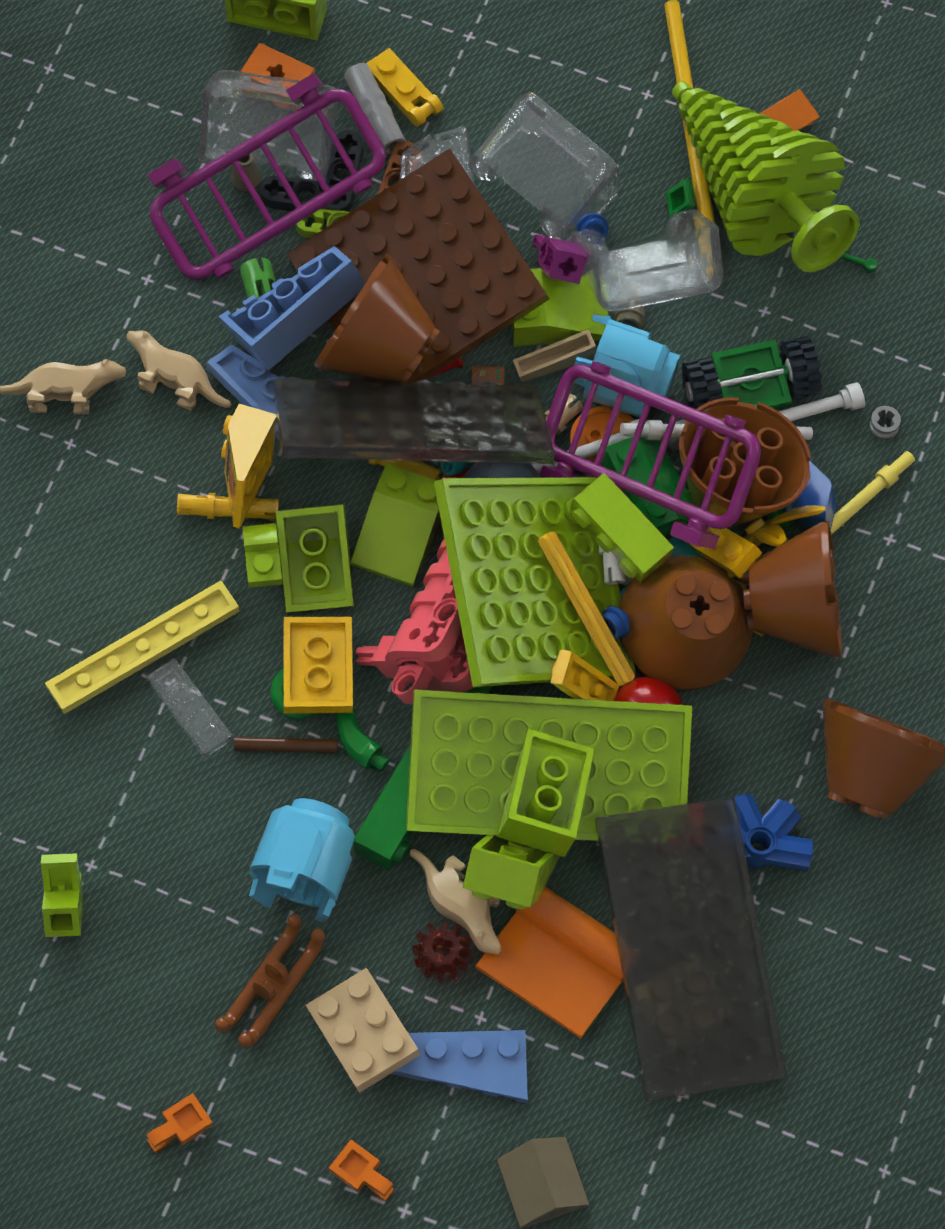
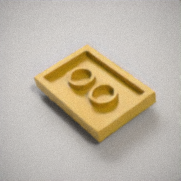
[284,617,353,713]

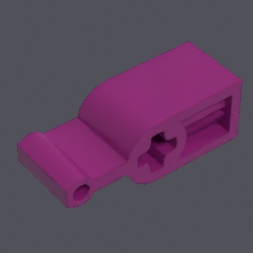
[532,234,588,284]

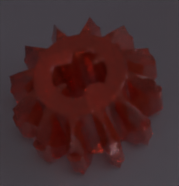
[412,920,473,983]

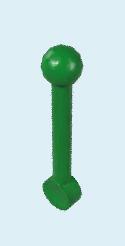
[840,253,877,273]

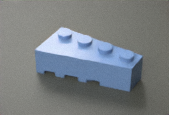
[219,246,366,371]

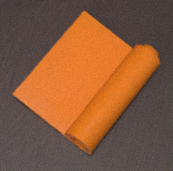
[475,886,642,1039]

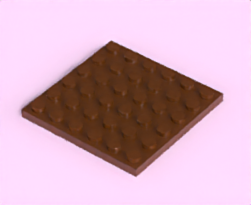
[286,148,550,406]

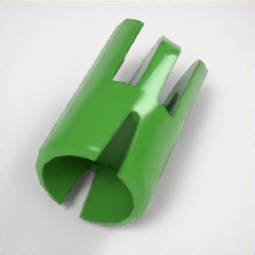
[240,258,276,299]

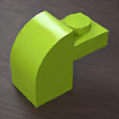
[242,523,283,588]
[41,853,83,937]

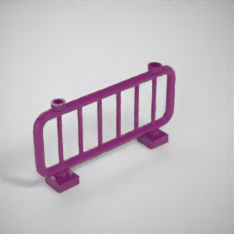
[148,73,386,280]
[540,361,761,549]

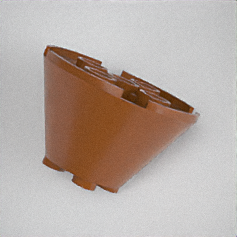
[313,254,440,384]
[679,398,811,529]
[743,521,842,659]
[619,556,753,690]
[823,698,945,819]

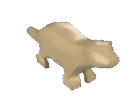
[126,330,232,411]
[0,359,126,414]
[410,849,501,955]

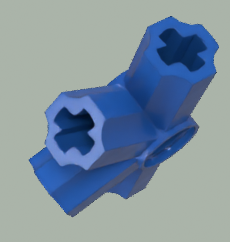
[704,794,813,871]

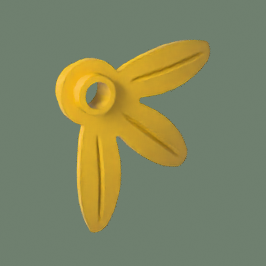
[727,505,825,578]

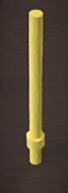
[831,451,915,534]

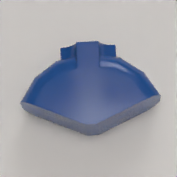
[785,461,836,529]

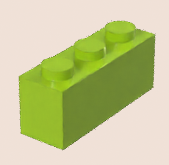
[571,473,674,583]

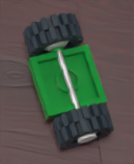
[681,336,822,409]

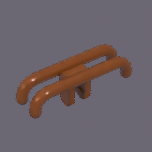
[215,914,325,1048]

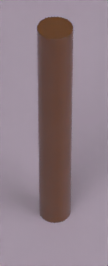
[234,737,338,753]

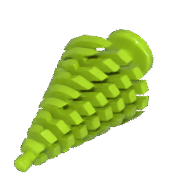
[672,81,860,272]

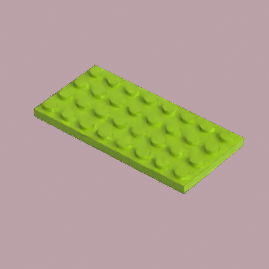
[406,690,692,844]

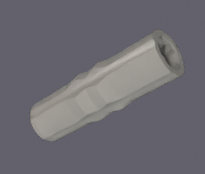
[344,63,406,155]

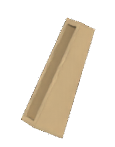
[513,329,597,382]

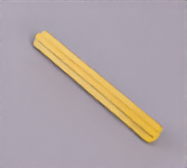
[538,531,635,686]

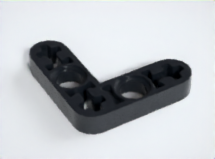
[259,130,363,212]

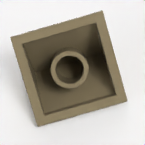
[497,1137,589,1229]

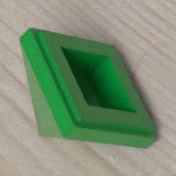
[666,177,696,221]

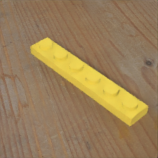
[45,581,240,714]

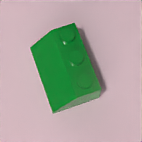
[600,437,694,539]

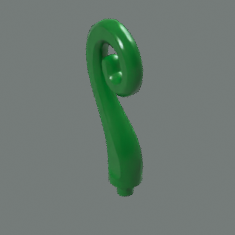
[270,667,390,771]

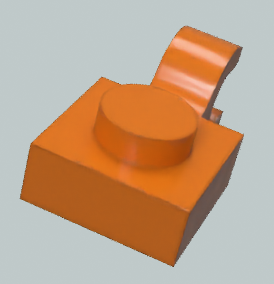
[146,1093,213,1153]
[329,1140,394,1201]

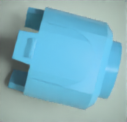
[574,314,681,418]
[249,798,355,922]

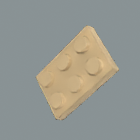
[306,968,421,1093]

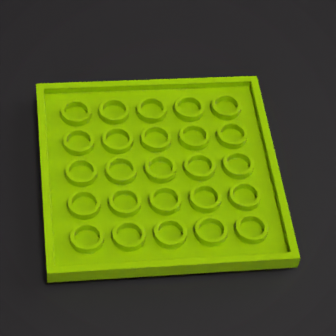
[434,477,636,687]

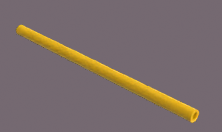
[664,0,724,280]

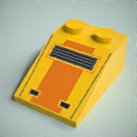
[221,404,277,529]

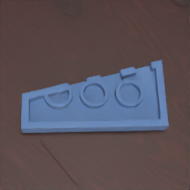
[206,345,344,455]
[391,1030,528,1104]

